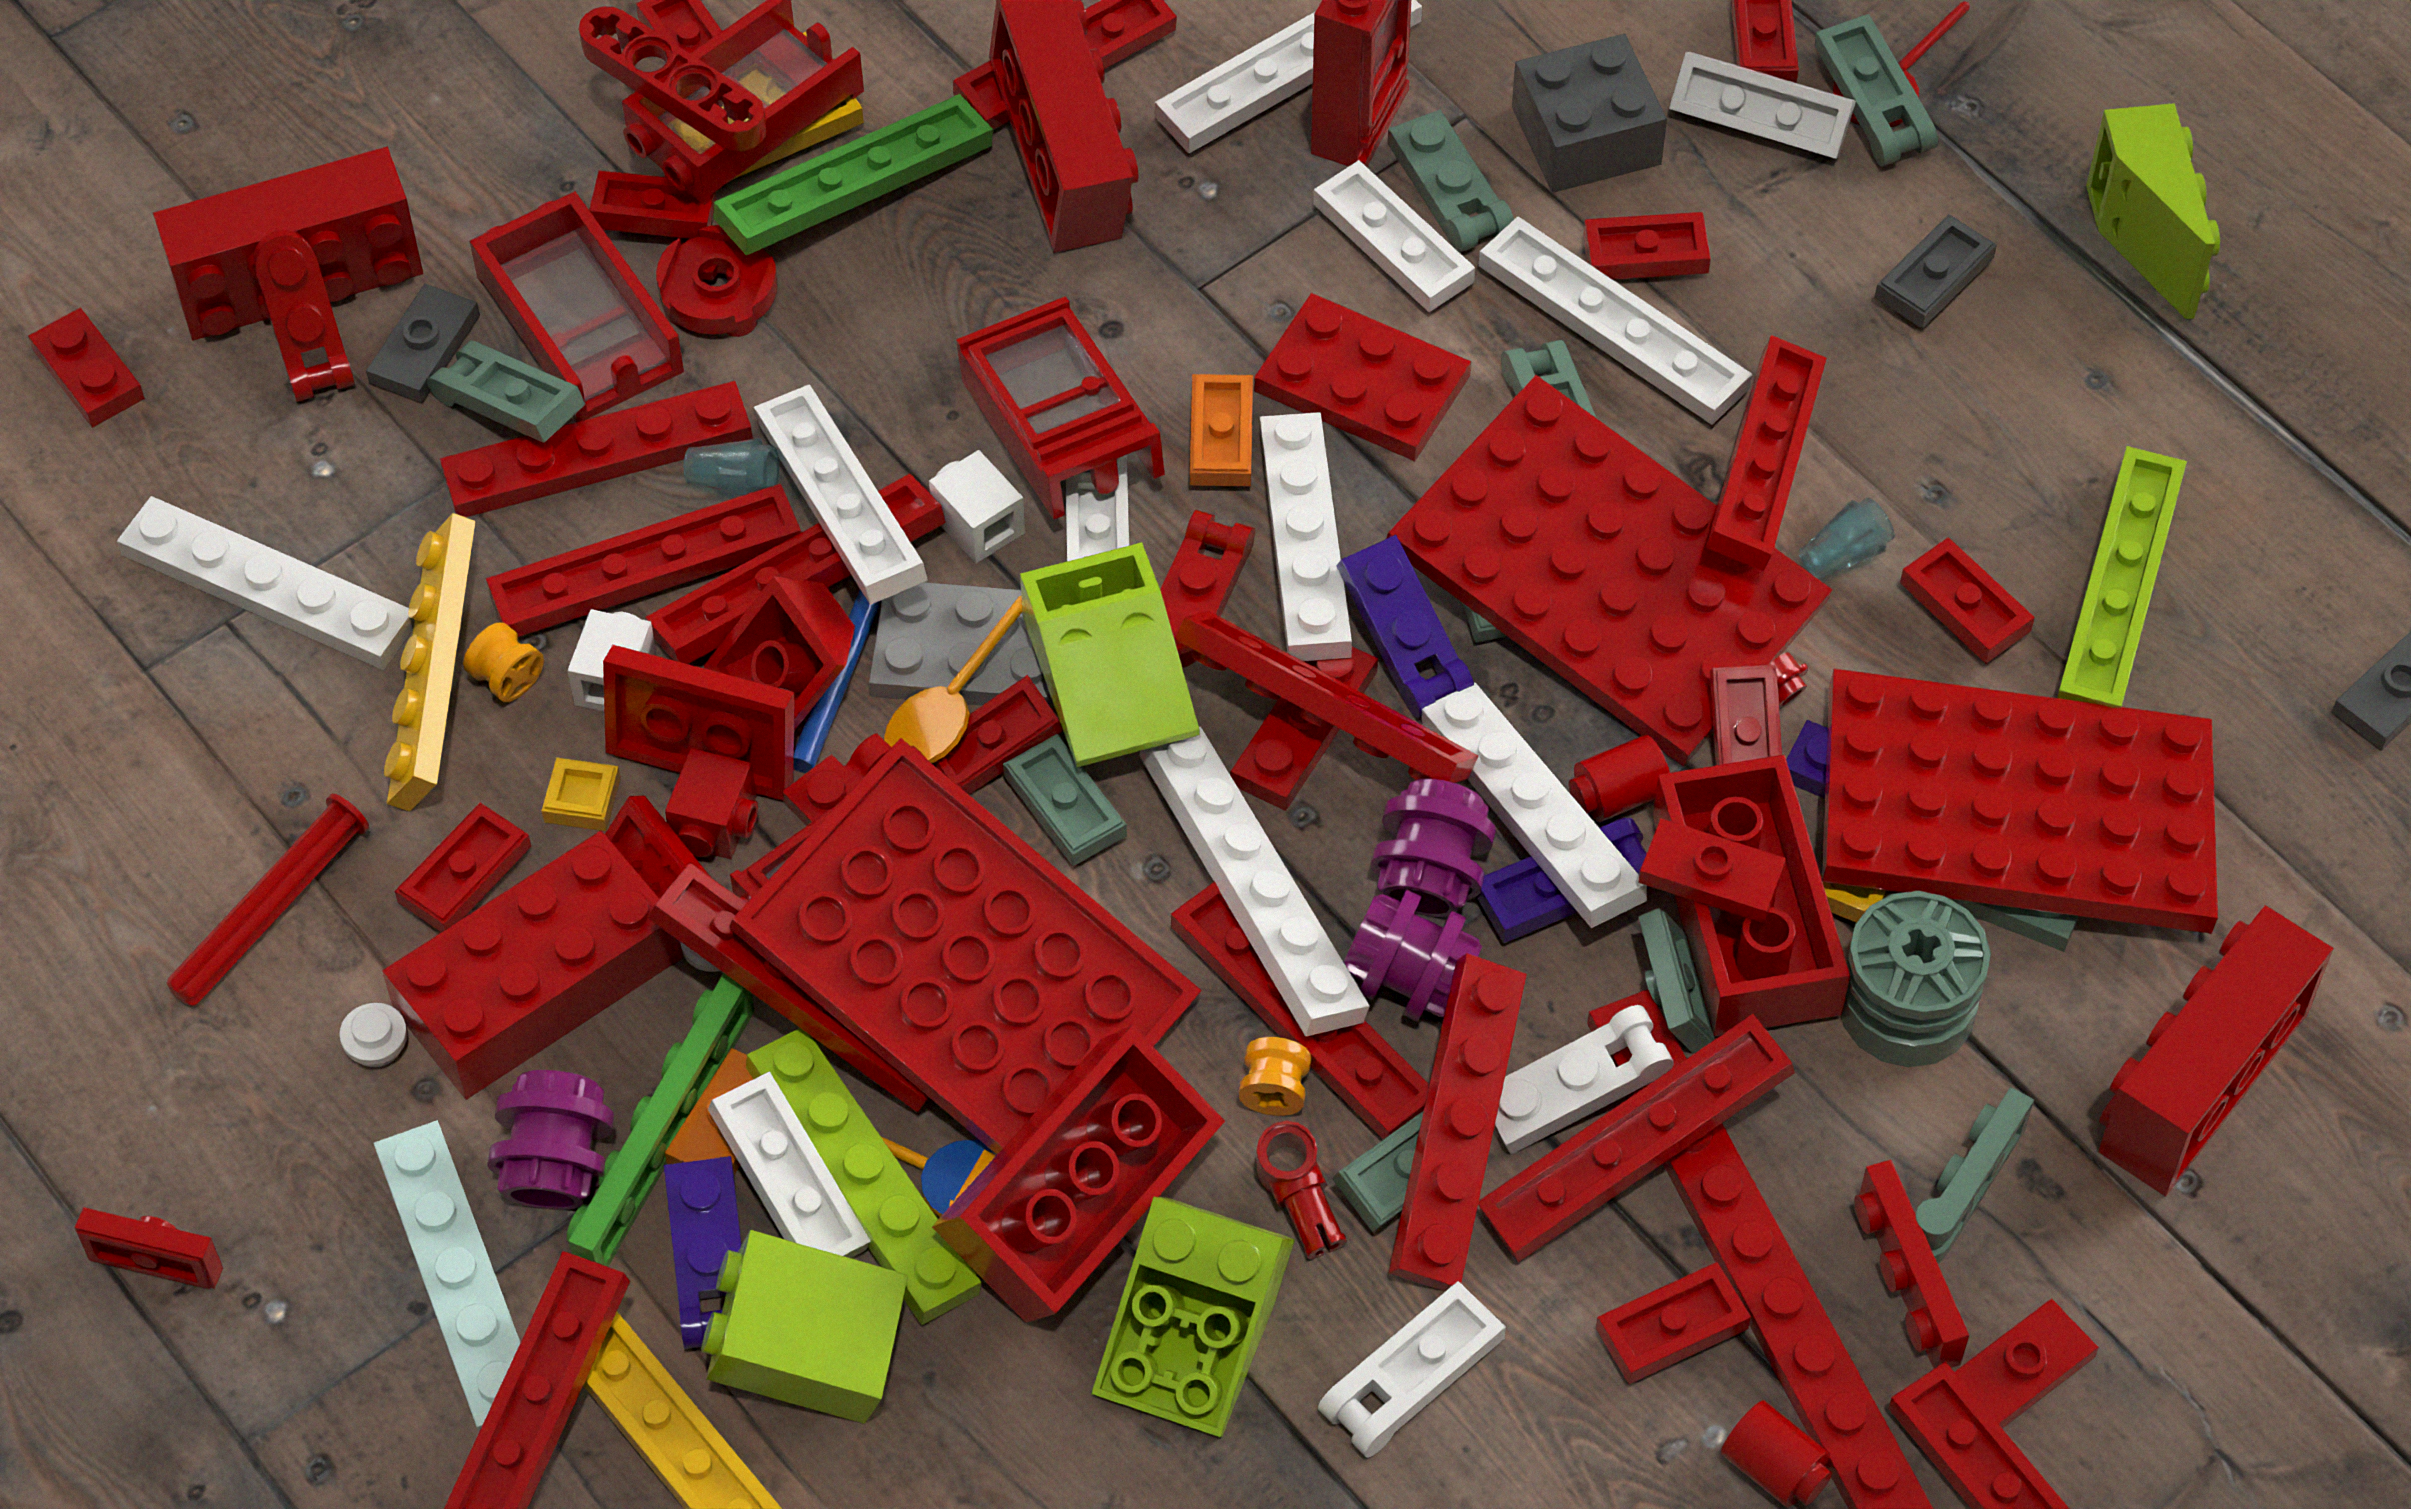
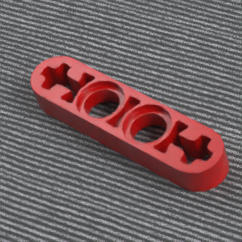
[578,6,767,152]

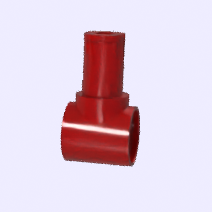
[1256,1121,1347,1259]

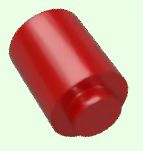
[1568,735,1670,822]
[1721,1400,1832,1508]

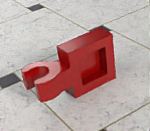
[782,733,891,826]

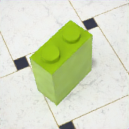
[701,1230,908,1424]

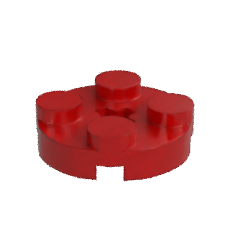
[656,225,778,337]

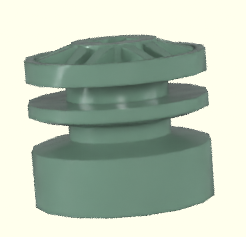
[1841,891,1991,1067]

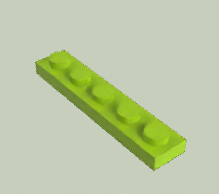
[2057,446,2187,708]
[746,1028,982,1325]

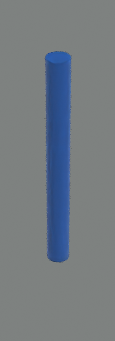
[793,589,882,773]

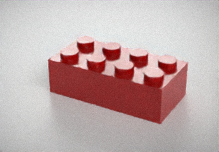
[989,0,1139,253]
[153,146,424,341]
[1653,754,1850,1036]
[382,830,683,1100]
[2098,905,2334,1197]
[932,1025,1225,1323]

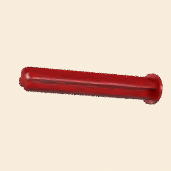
[167,793,369,1006]

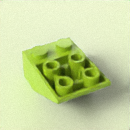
[2086,103,2220,319]
[1020,542,1200,767]
[1091,1196,1295,1437]

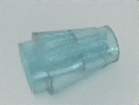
[684,438,779,496]
[1799,497,1895,580]

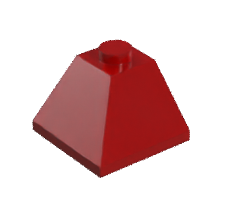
[704,576,855,731]

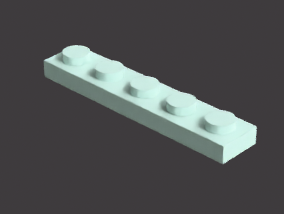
[374,1120,520,1433]

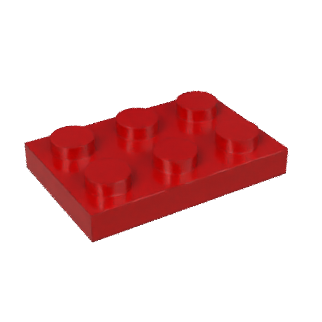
[1254,293,1471,462]
[603,645,794,801]

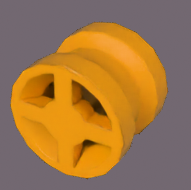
[463,622,544,702]
[1238,1037,1311,1116]

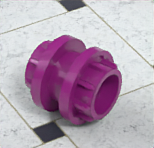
[1370,779,1496,917]
[1343,890,1482,1022]
[487,1070,614,1210]

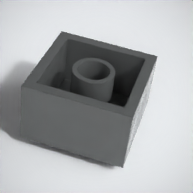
[1512,33,1667,193]

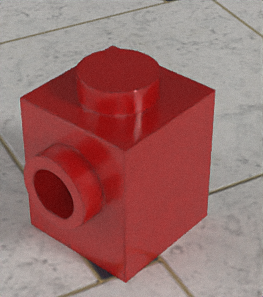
[665,748,758,860]

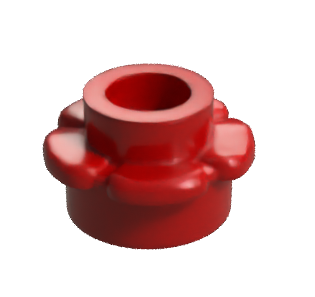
[1767,652,1808,708]

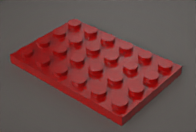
[1386,375,1833,767]
[1822,668,2218,934]
[729,738,1202,1154]

